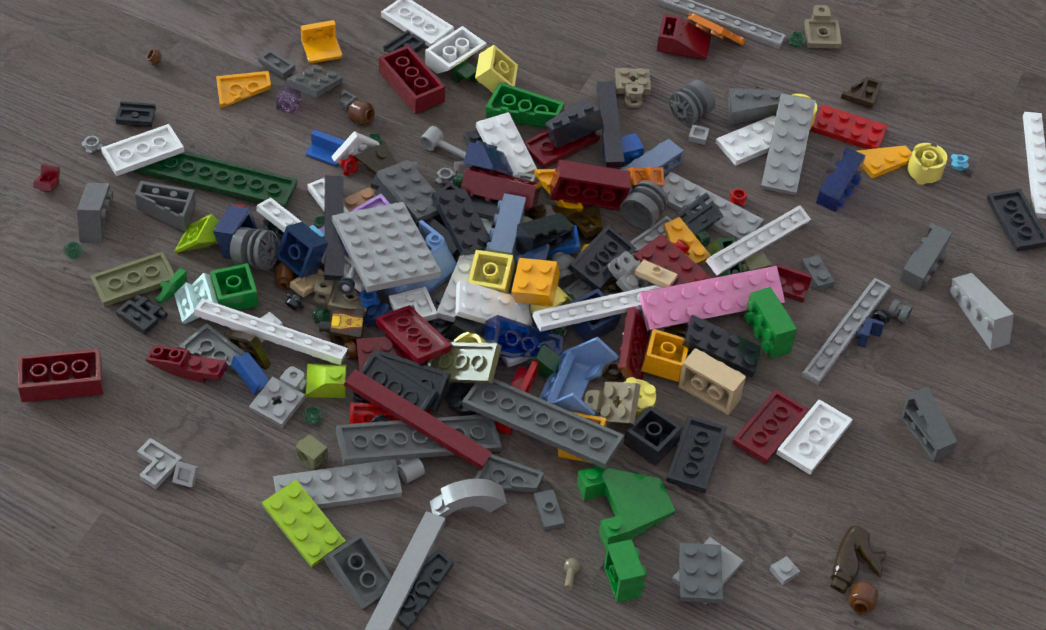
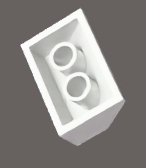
[425,26,487,74]

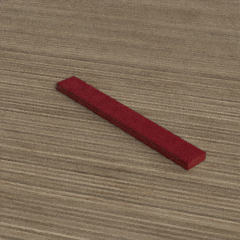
[344,369,492,470]

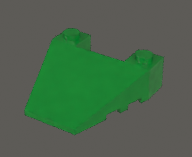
[577,466,676,550]

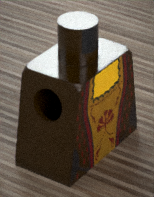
[319,308,364,346]

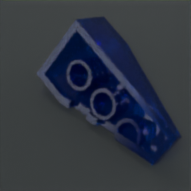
[483,315,563,358]

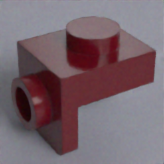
[33,164,60,192]

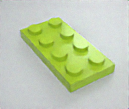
[262,480,346,568]

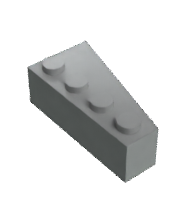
[950,273,1014,350]

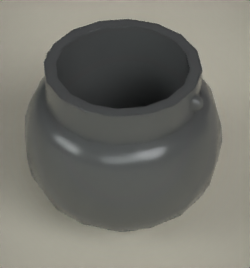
[549,252,578,287]

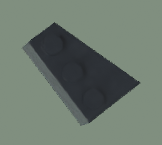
[545,97,604,148]
[516,213,575,255]

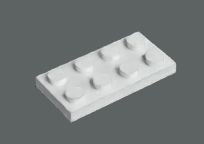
[381,0,454,47]
[476,112,537,177]
[716,115,776,166]
[101,124,184,176]
[455,280,529,336]
[776,400,853,475]

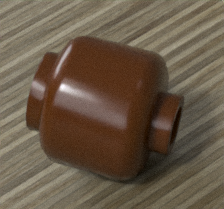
[348,100,375,125]
[848,582,879,614]

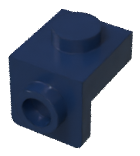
[364,303,393,326]
[856,317,885,348]

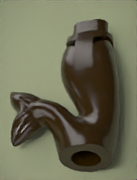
[830,525,886,594]

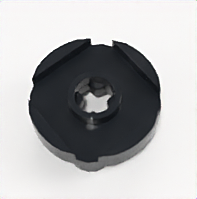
[446,382,477,416]

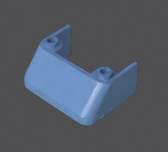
[381,220,457,296]
[539,337,619,416]

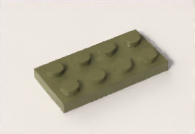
[90,251,174,307]
[428,342,501,384]

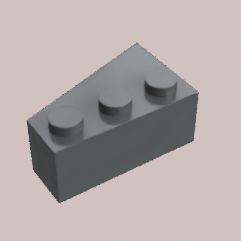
[727,88,782,127]
[135,181,196,232]
[77,182,113,243]
[900,223,952,291]
[900,386,957,461]

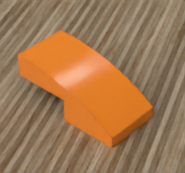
[627,167,665,187]

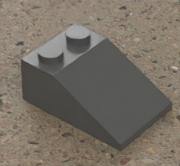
[322,532,392,609]

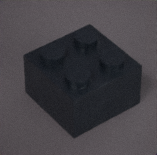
[624,406,682,466]

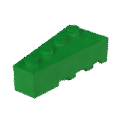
[486,82,565,127]

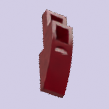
[146,345,228,383]

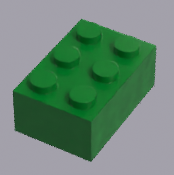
[744,287,797,359]

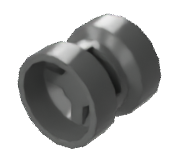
[888,299,913,324]

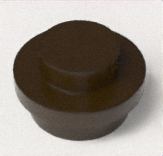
[603,362,623,381]

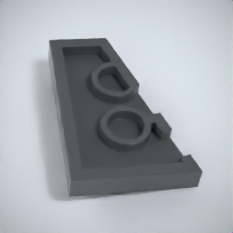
[178,323,245,371]
[475,454,544,493]

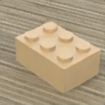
[678,348,746,415]

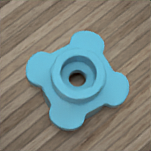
[951,154,969,171]

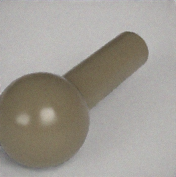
[564,558,581,591]

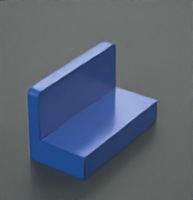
[305,129,345,167]
[231,352,269,395]

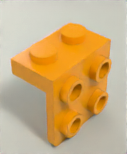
[301,20,342,63]

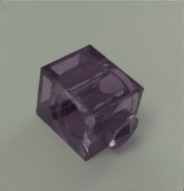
[276,83,301,114]

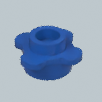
[358,290,380,308]

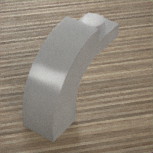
[430,479,507,518]

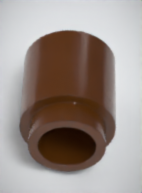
[274,262,295,289]

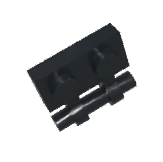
[677,192,724,236]
[116,294,168,335]

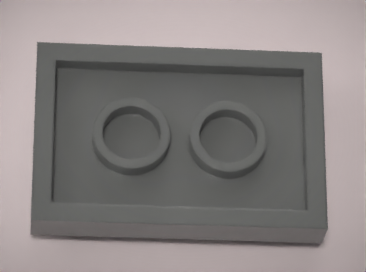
[286,65,343,98]
[679,542,723,604]

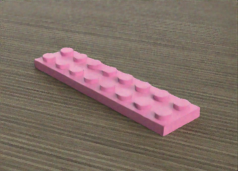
[638,266,785,331]

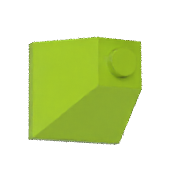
[174,214,219,253]
[306,364,347,398]

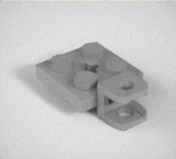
[608,251,656,311]
[249,366,306,428]

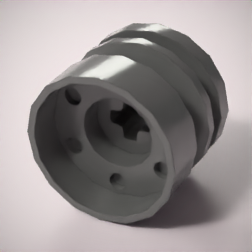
[668,79,716,126]
[620,180,669,230]
[230,227,279,270]

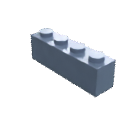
[620,139,684,194]
[486,193,526,255]

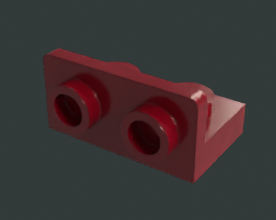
[776,264,812,303]

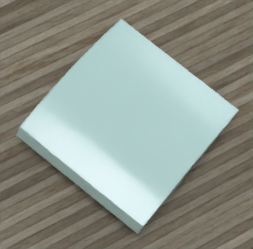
[174,273,218,324]

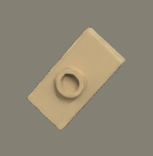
[635,260,678,288]
[290,268,324,297]

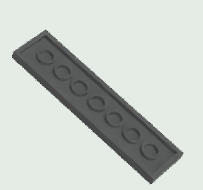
[462,378,624,469]
[335,415,502,464]

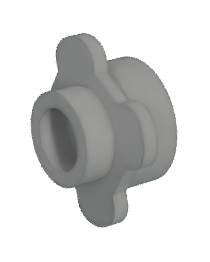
[82,136,103,154]
[436,168,455,184]

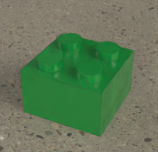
[210,263,258,311]
[604,539,647,603]

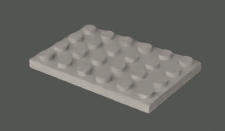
[332,202,441,292]

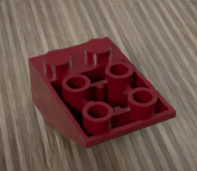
[656,14,711,60]

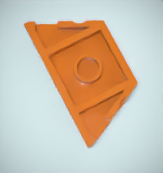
[687,13,746,45]

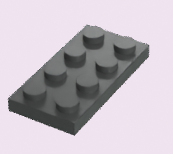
[377,160,439,223]

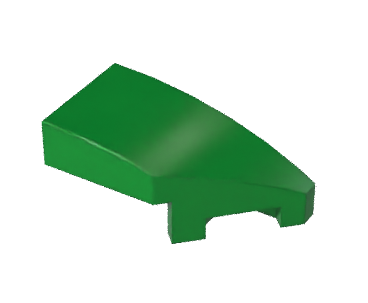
[155,268,188,303]

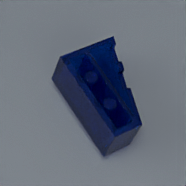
[816,147,866,212]

